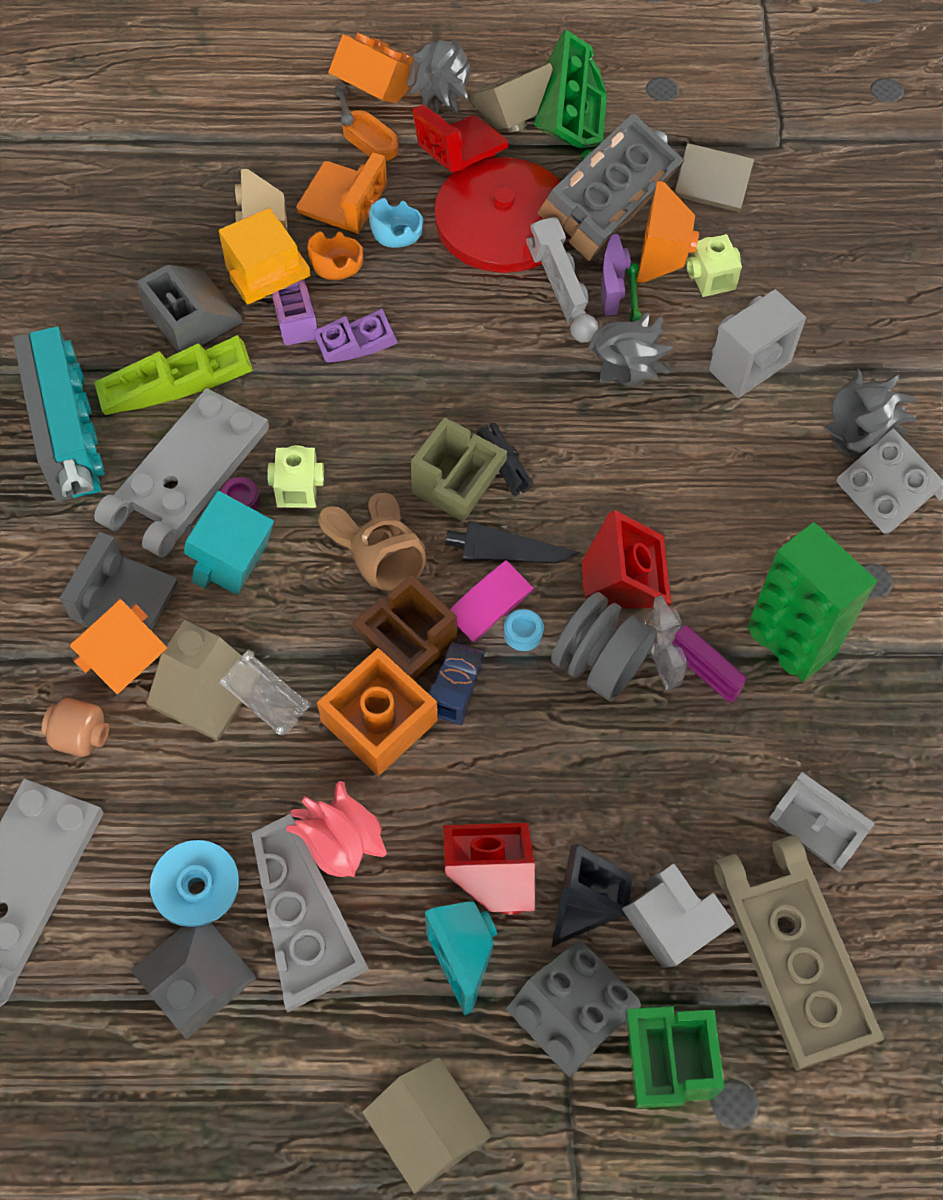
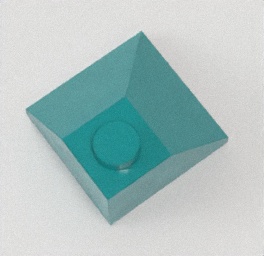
[425,901,497,1016]

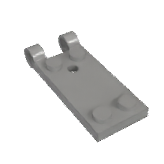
[94,388,269,557]
[0,779,104,1007]

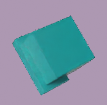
[184,490,274,595]

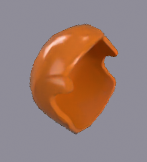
[308,231,363,280]

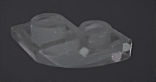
[649,595,687,691]

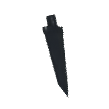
[445,521,581,563]

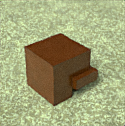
[352,574,457,681]

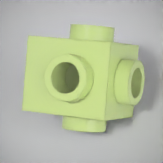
[686,234,742,297]
[268,445,324,508]

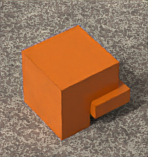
[68,598,167,694]

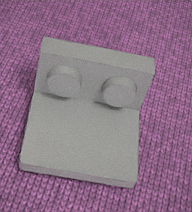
[836,428,943,534]

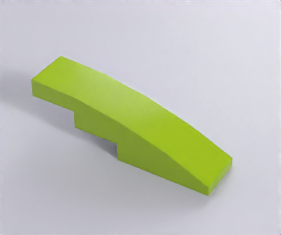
[94,335,253,415]

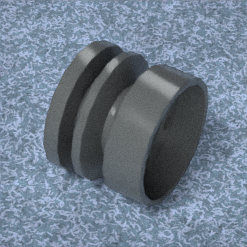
[551,592,658,702]

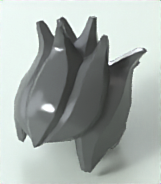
[407,39,471,114]
[588,312,673,386]
[824,369,916,453]

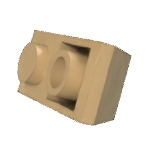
[235,169,288,232]

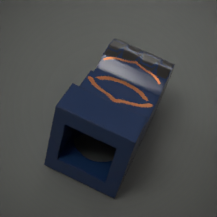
[429,642,484,726]

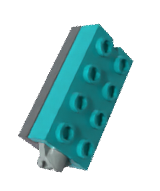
[13,326,105,502]

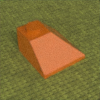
[637,181,699,283]

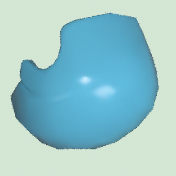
[369,198,424,248]

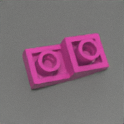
[450,560,534,643]

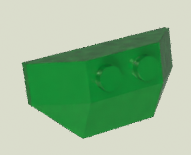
[534,30,607,148]

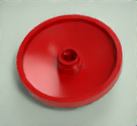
[435,157,569,273]

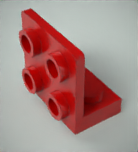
[412,104,509,173]

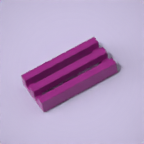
[670,625,747,704]

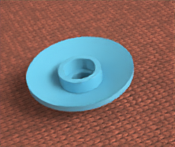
[150,840,239,927]

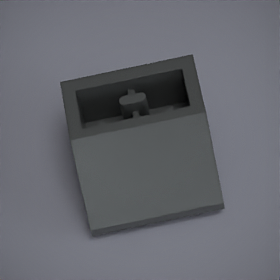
[136,265,243,353]

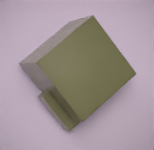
[411,417,507,522]

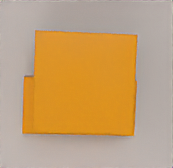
[218,207,311,305]

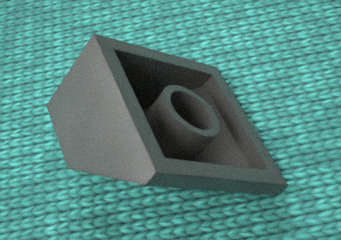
[130,923,257,1039]

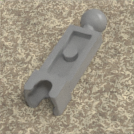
[526,217,598,343]

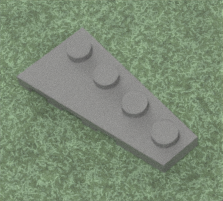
[251,814,368,1013]

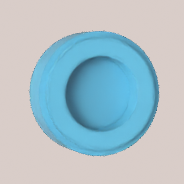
[503,609,544,651]

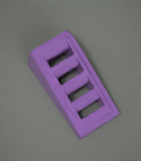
[272,279,318,345]

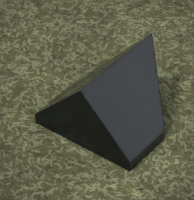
[552,844,633,947]

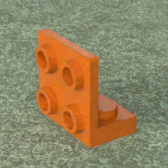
[296,152,387,234]

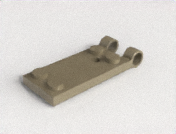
[713,835,884,1071]

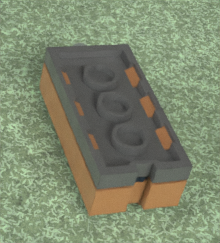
[538,113,684,261]

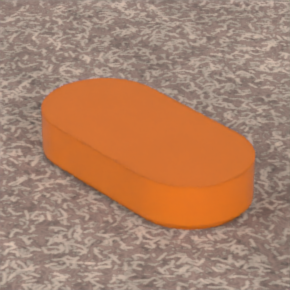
[342,110,399,161]

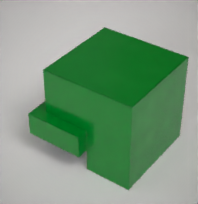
[625,1006,725,1109]

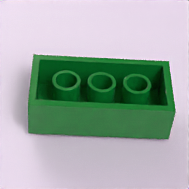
[747,522,878,683]

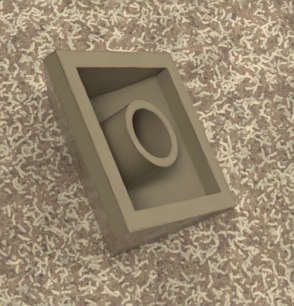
[675,143,755,213]
[362,1057,492,1194]

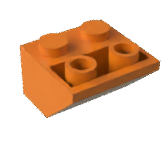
[328,32,414,103]

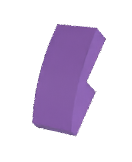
[601,234,630,316]
[313,309,398,363]

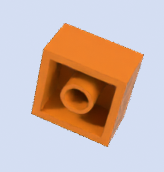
[317,648,438,776]

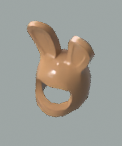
[318,492,425,592]

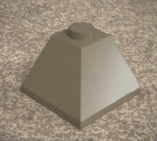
[468,63,553,133]
[147,620,261,742]

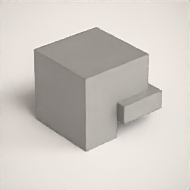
[622,864,735,969]

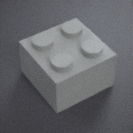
[709,289,806,398]

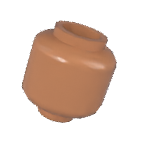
[41,698,109,757]

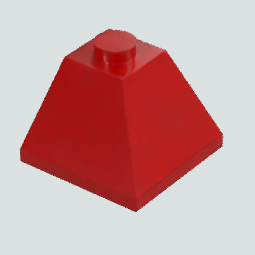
[582,510,672,609]
[443,823,535,915]

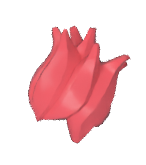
[286,781,387,877]

